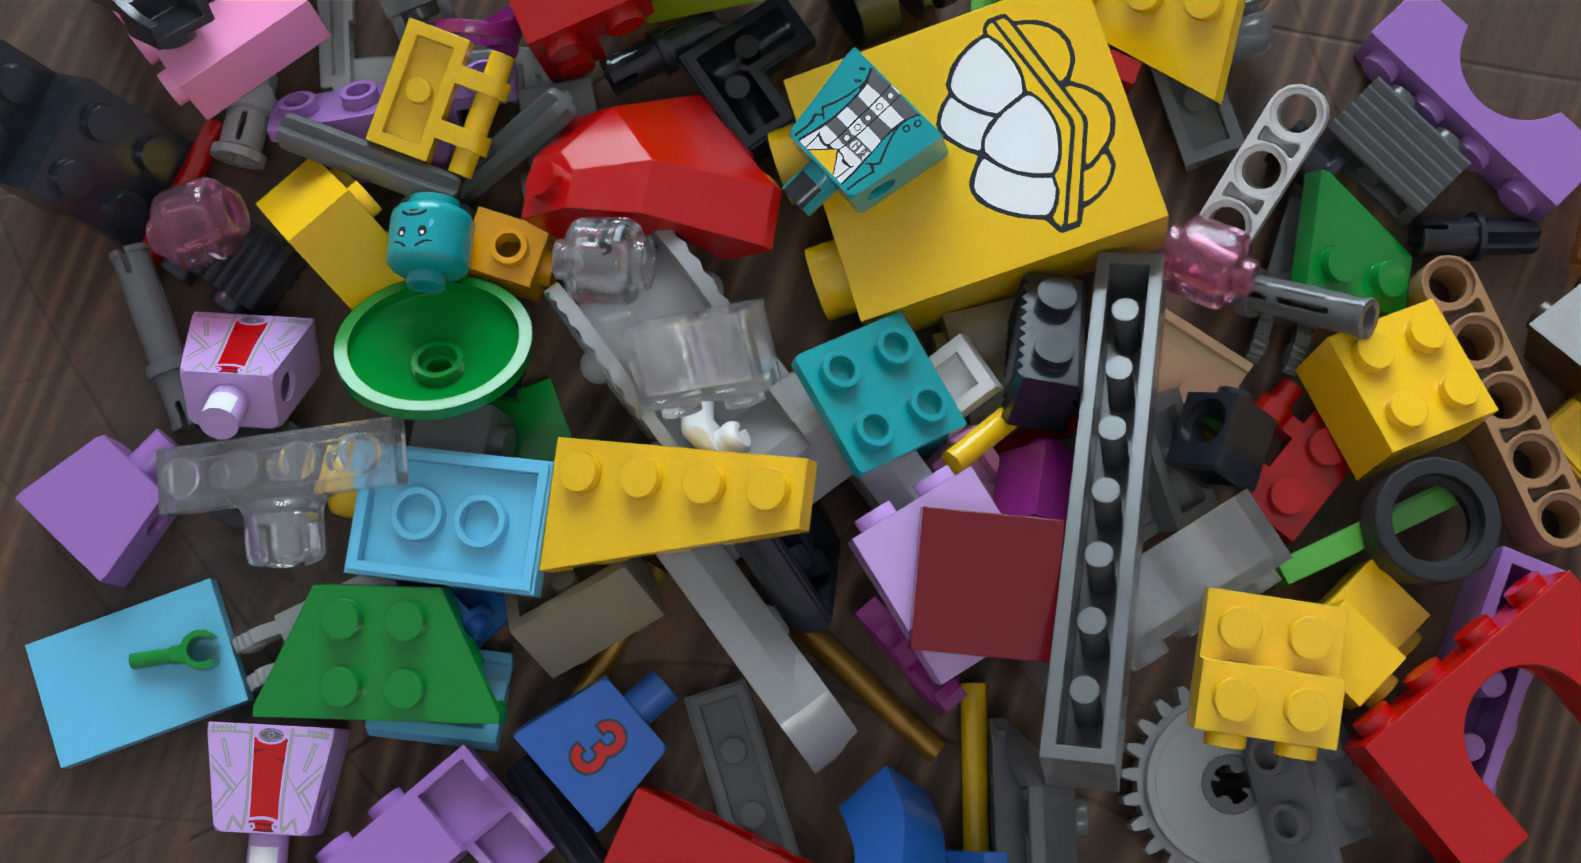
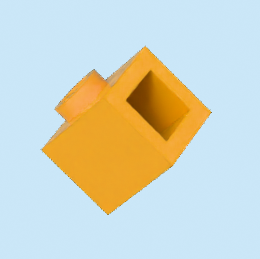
[467,206,563,303]

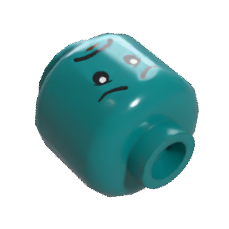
[386,192,475,293]

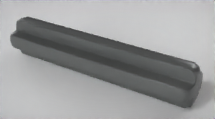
[458,87,578,203]
[276,113,462,200]

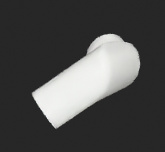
[681,383,751,453]

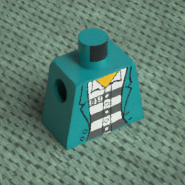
[782,47,949,217]

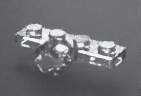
[156,416,409,568]

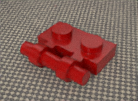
[1237,378,1351,545]

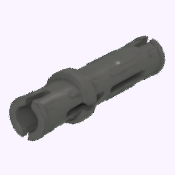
[108,242,197,434]
[1186,260,1380,339]

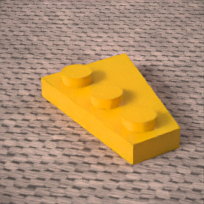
[1092,0,1246,105]

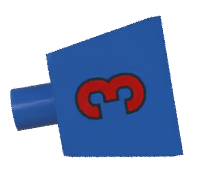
[513,670,678,833]

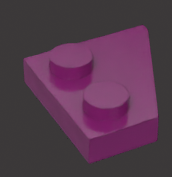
[853,596,968,716]

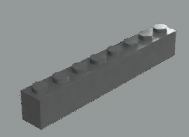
[1039,252,1167,792]

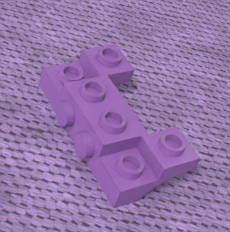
[315,744,556,863]

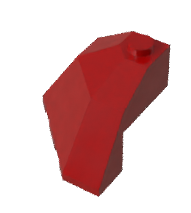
[521,94,782,261]

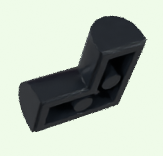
[679,0,816,161]
[733,503,841,633]

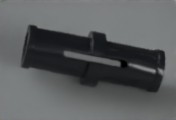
[599,11,723,96]

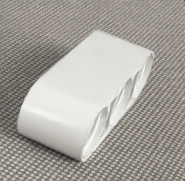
[1197,84,1330,254]

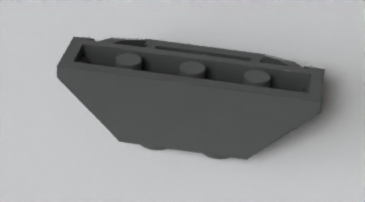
[987,718,1088,863]

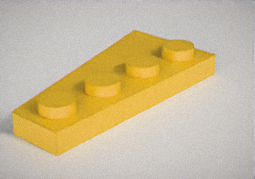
[539,437,818,573]

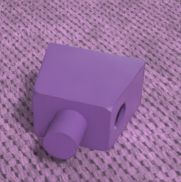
[15,428,186,588]

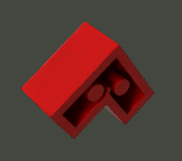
[508,0,655,81]

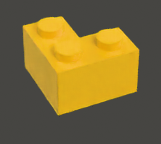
[256,159,406,310]
[1317,559,1430,710]

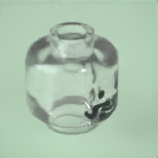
[552,216,657,306]

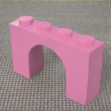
[113,0,332,120]

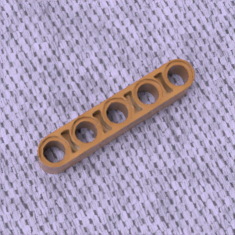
[1406,255,1581,556]

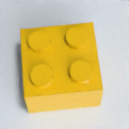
[1295,298,1498,481]

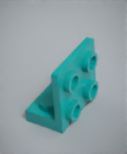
[791,311,967,477]

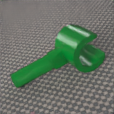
[129,629,221,671]

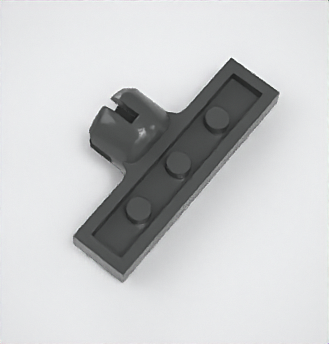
[1147,0,1273,172]

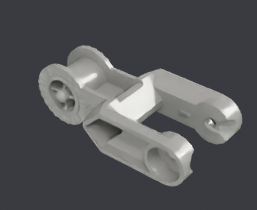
[543,229,932,774]

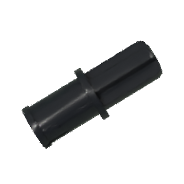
[1408,212,1542,261]

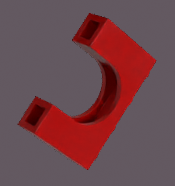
[1341,570,1581,863]

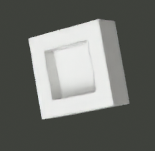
[929,333,1004,417]

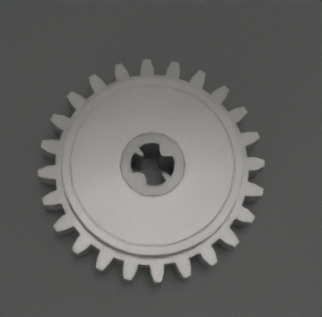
[1118,686,1274,863]

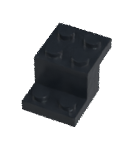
[0,39,193,246]

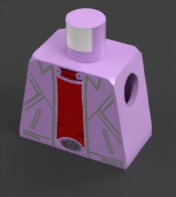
[180,312,322,440]
[208,722,350,863]

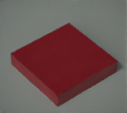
[908,506,1065,663]

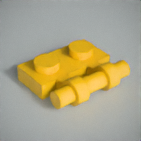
[365,18,515,179]

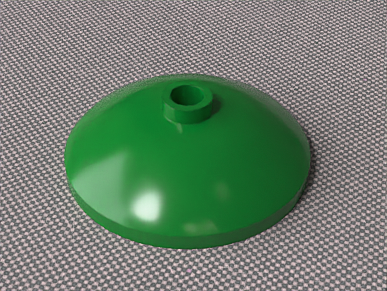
[334,276,534,421]

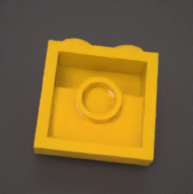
[1186,587,1349,761]

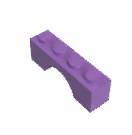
[1353,0,1581,221]

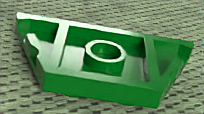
[253,584,507,724]

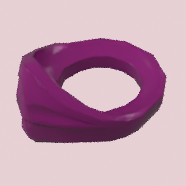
[431,6,522,59]

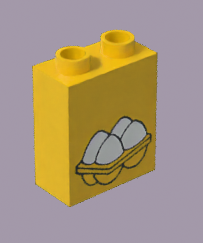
[767,0,1169,332]

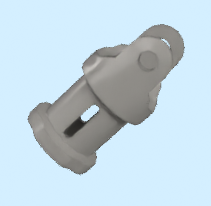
[209,74,278,170]

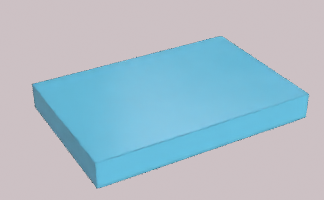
[344,442,554,598]
[25,578,255,768]

